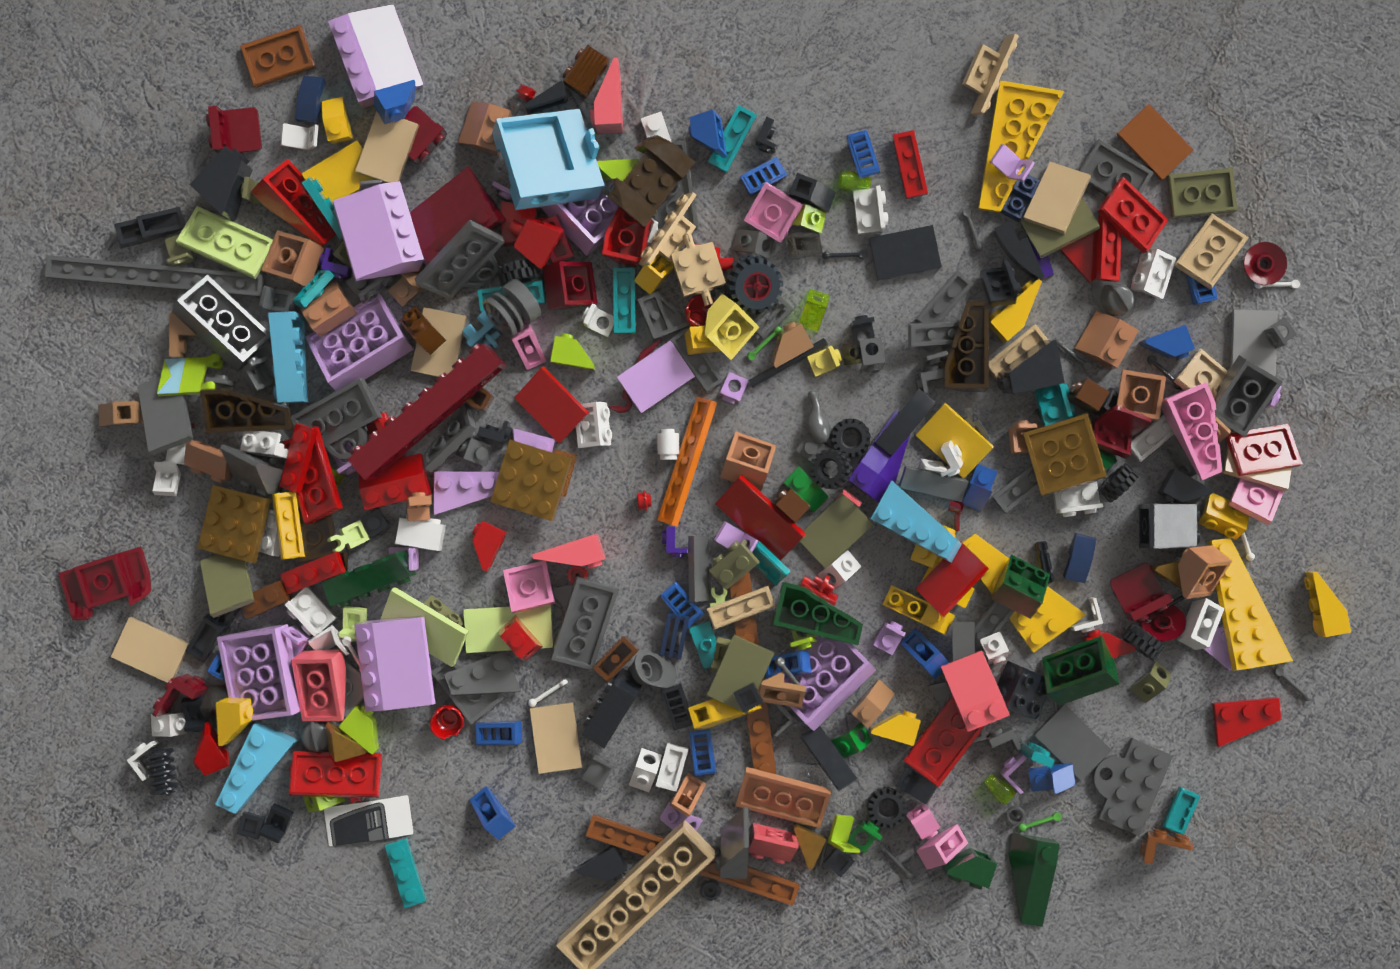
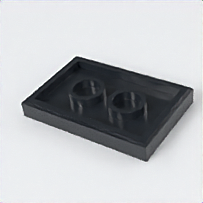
[869,225,942,281]

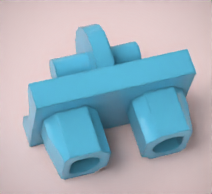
[462,310,501,348]

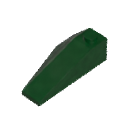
[770,582,863,646]
[1008,833,1060,927]

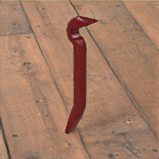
[608,338,662,413]

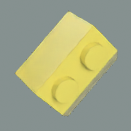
[705,294,759,360]

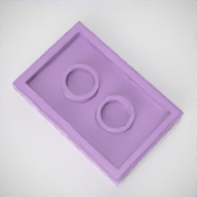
[616,340,695,413]

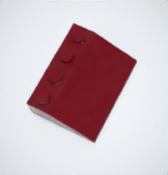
[410,166,506,265]

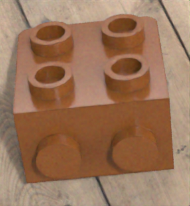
[1140,829,1194,864]

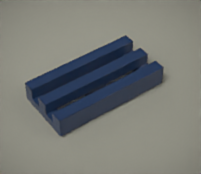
[660,613,689,660]

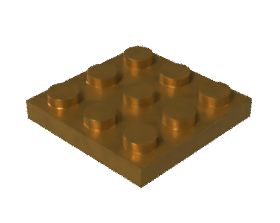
[1023,413,1107,496]
[490,439,572,521]
[197,485,272,563]

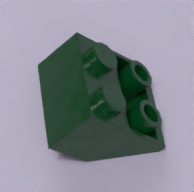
[991,555,1050,619]
[941,848,998,890]

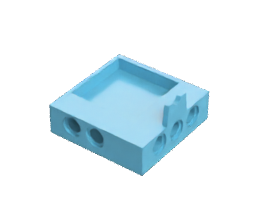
[492,109,604,210]

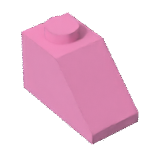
[511,323,547,370]
[906,803,940,840]
[917,824,968,870]

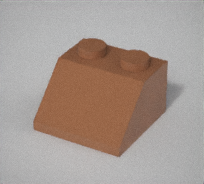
[458,102,513,157]
[261,230,325,287]
[300,278,357,337]
[1074,311,1139,370]
[1116,370,1166,421]
[720,432,777,491]
[184,440,233,483]
[1178,545,1232,599]

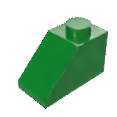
[783,467,829,512]

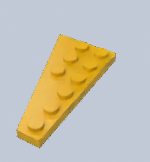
[978,80,1064,213]
[962,534,1086,653]
[1207,538,1293,671]

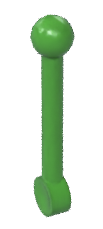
[747,326,782,361]
[1018,812,1062,832]

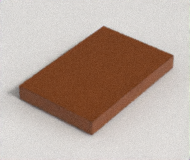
[240,25,316,88]
[1116,104,1194,181]

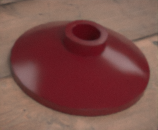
[1243,242,1287,285]
[1141,605,1186,642]

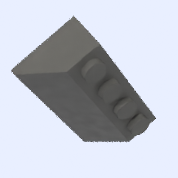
[172,275,271,372]

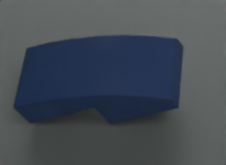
[295,76,326,123]
[1000,171,1041,222]
[1063,533,1096,583]

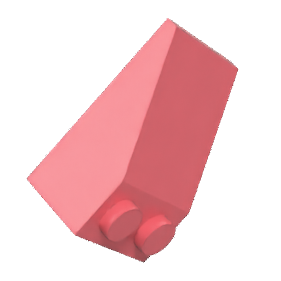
[590,57,623,134]
[532,534,606,569]
[291,650,346,721]
[940,650,1010,732]
[748,823,799,864]

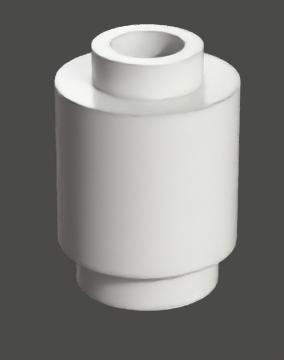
[657,429,679,460]

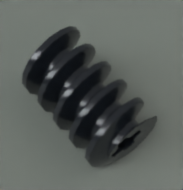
[145,748,178,795]

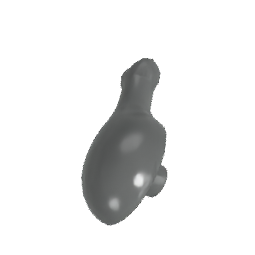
[808,391,830,444]

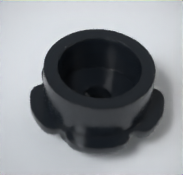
[700,879,721,901]

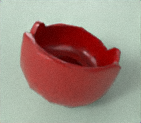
[685,294,715,327]
[430,705,464,740]

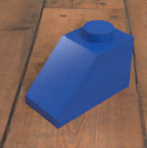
[374,79,416,124]
[688,110,727,158]
[1140,325,1195,360]
[900,628,949,679]
[469,786,516,840]

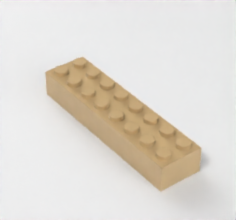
[556,819,715,969]

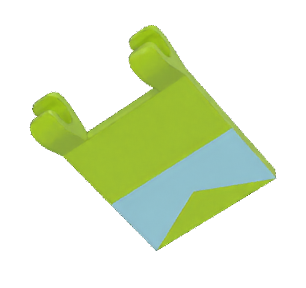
[157,353,224,396]

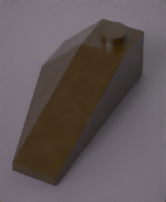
[944,301,989,392]
[200,388,292,433]

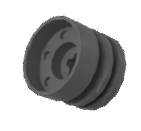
[483,279,541,338]

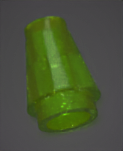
[838,170,871,191]
[983,773,1016,805]

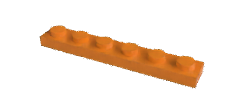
[657,397,717,527]

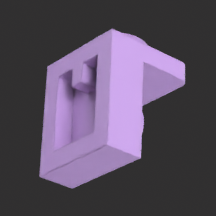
[872,621,906,655]

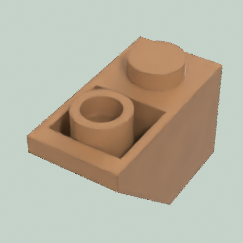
[98,401,144,427]

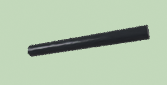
[748,338,828,388]

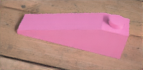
[1161,382,1222,480]

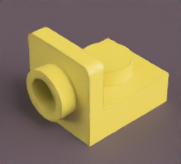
[807,346,842,377]

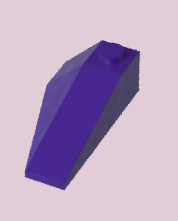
[847,410,910,503]

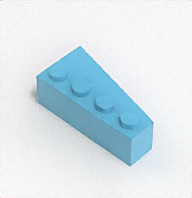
[268,311,308,404]
[871,481,962,563]
[215,722,299,814]

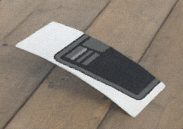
[324,795,413,846]

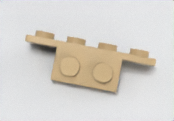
[962,34,1019,116]
[639,192,696,266]

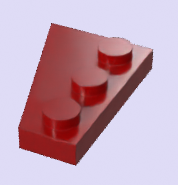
[1212,697,1282,747]

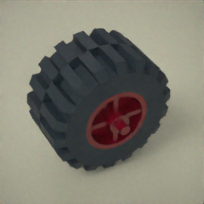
[724,255,783,313]

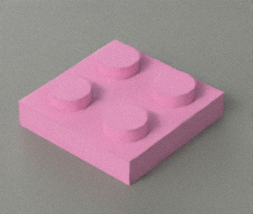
[744,182,803,243]
[1228,478,1284,525]
[503,561,555,613]

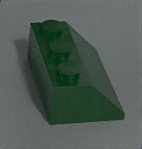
[1042,636,1119,706]

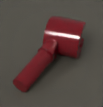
[948,500,964,531]

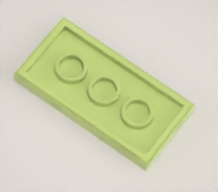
[176,206,273,279]
[380,587,469,667]
[464,605,554,653]

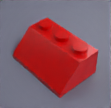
[358,453,432,511]

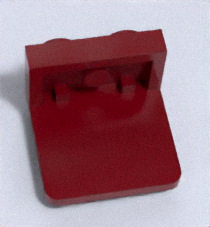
[206,105,262,154]
[405,106,447,166]
[1091,406,1151,459]
[1109,563,1173,622]
[152,674,210,717]

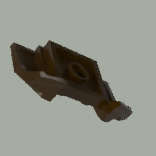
[603,135,695,228]
[294,500,348,572]

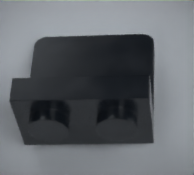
[997,661,1048,719]

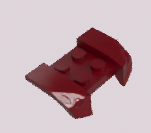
[58,546,151,621]

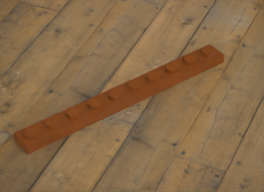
[730,571,777,775]
[586,814,800,906]

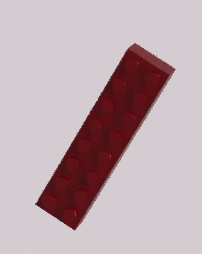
[347,343,507,480]

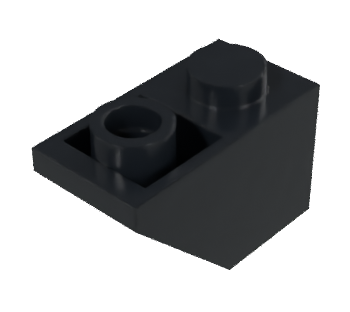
[789,173,836,213]

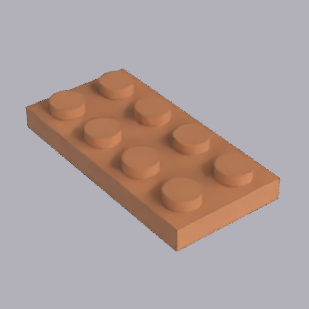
[735,767,831,828]

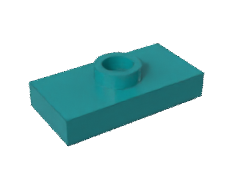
[293,270,334,307]
[752,541,790,586]
[689,621,717,669]
[1162,786,1201,835]

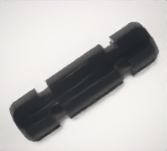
[1035,541,1054,583]

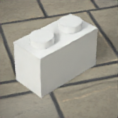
[395,514,446,551]
[1177,598,1224,650]

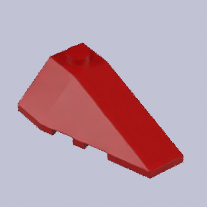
[251,159,336,246]
[601,207,651,267]

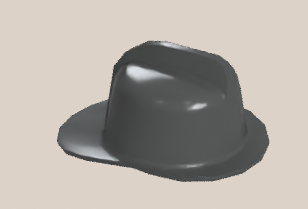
[1092,277,1136,321]
[628,650,677,688]
[298,712,334,752]

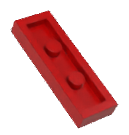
[892,130,928,199]
[1096,215,1121,283]
[279,423,318,493]
[280,552,346,594]

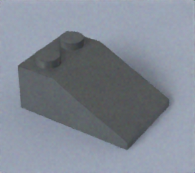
[1215,355,1283,437]
[220,444,283,497]
[716,807,749,879]

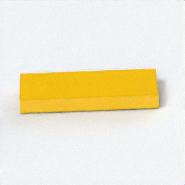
[272,492,305,560]

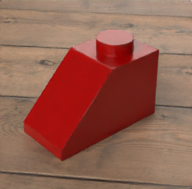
[472,521,508,572]
[1082,629,1136,658]
[193,722,229,776]

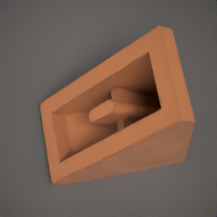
[670,773,706,817]

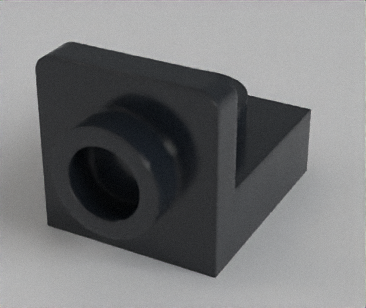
[755,116,778,154]
[477,421,513,444]

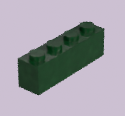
[321,550,416,608]

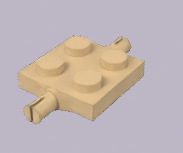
[670,233,726,306]

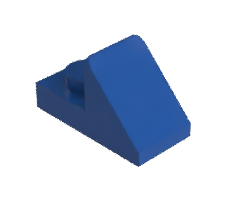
[962,464,998,512]
[1028,763,1075,794]

